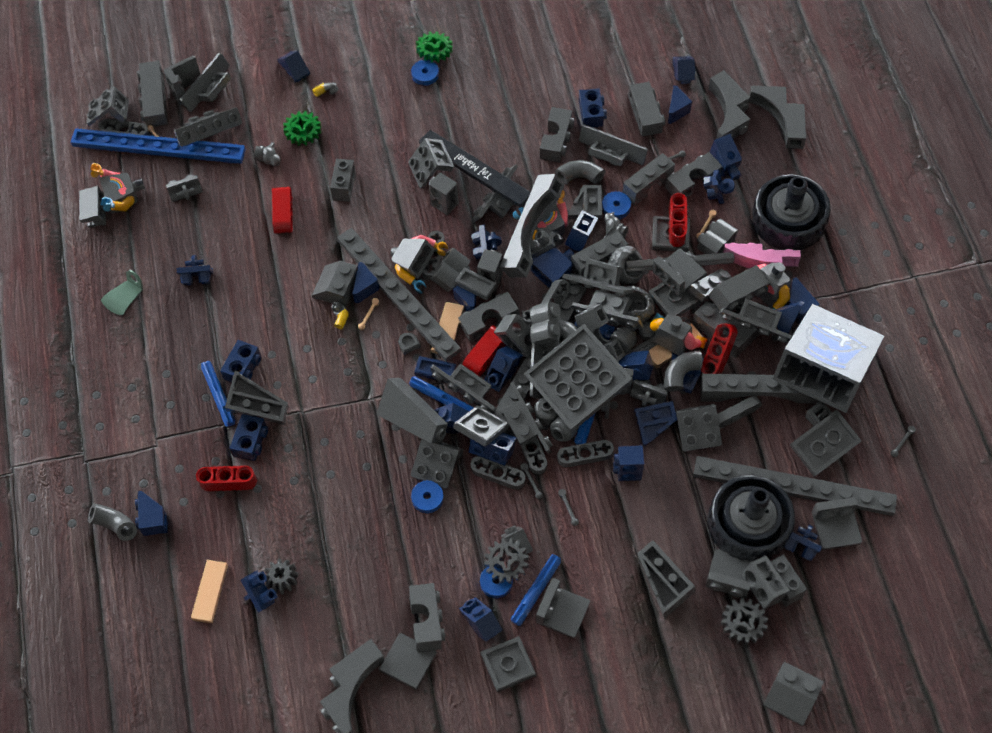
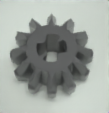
[264,559,299,594]

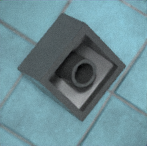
[311,261,358,307]
[763,662,824,726]

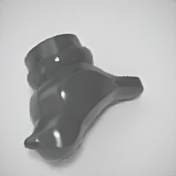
[254,142,280,166]
[604,212,628,239]

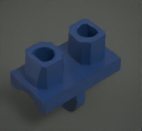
[704,170,735,204]
[471,225,502,260]
[177,255,214,286]
[784,525,822,561]
[240,571,277,613]

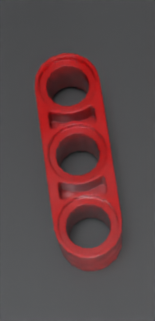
[272,187,293,234]
[669,193,687,247]
[701,323,738,374]
[462,325,505,377]
[196,466,257,491]

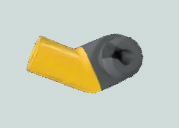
[312,82,339,97]
[331,302,349,329]

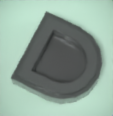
[398,333,421,355]

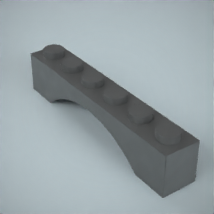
[499,174,565,278]
[700,374,819,404]

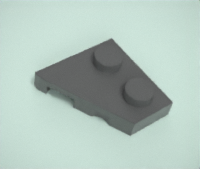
[568,185,602,219]

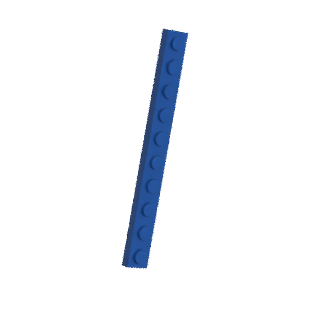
[70,128,246,164]

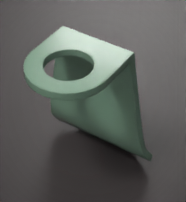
[101,270,143,315]

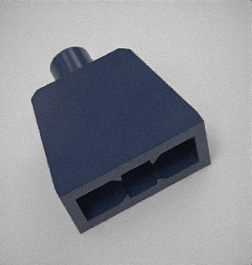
[710,134,742,181]
[530,248,574,288]

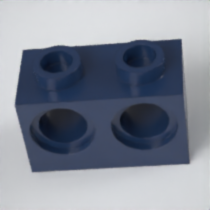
[578,88,607,128]
[220,340,262,383]
[229,414,268,461]
[469,433,516,466]
[613,446,644,481]

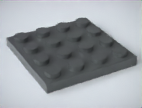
[524,324,634,432]

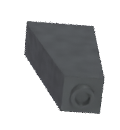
[376,377,448,443]

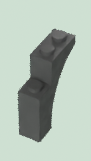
[709,71,750,139]
[749,85,806,149]
[320,639,385,733]

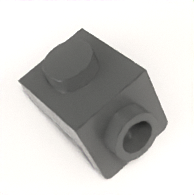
[501,526,533,555]

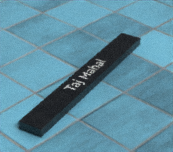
[418,130,531,208]

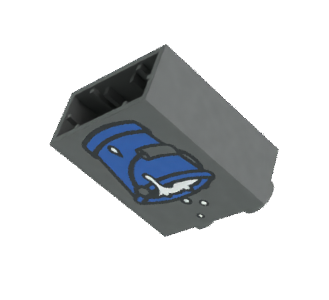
[773,304,884,413]

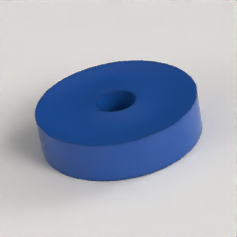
[411,60,439,86]
[602,191,631,219]
[411,481,444,513]
[480,567,513,598]

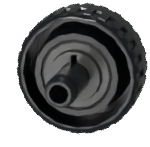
[752,174,831,250]
[707,475,795,562]

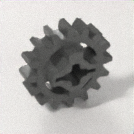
[484,538,529,584]
[721,598,768,645]

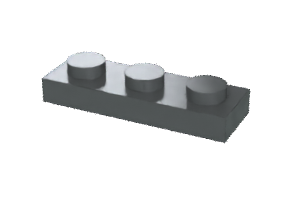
[688,269,732,302]

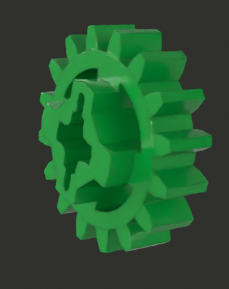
[416,31,452,63]
[283,111,321,146]

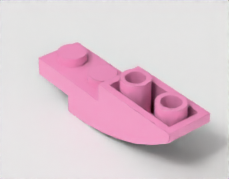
[723,243,801,269]

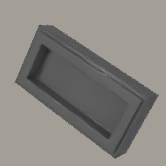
[455,267,497,300]

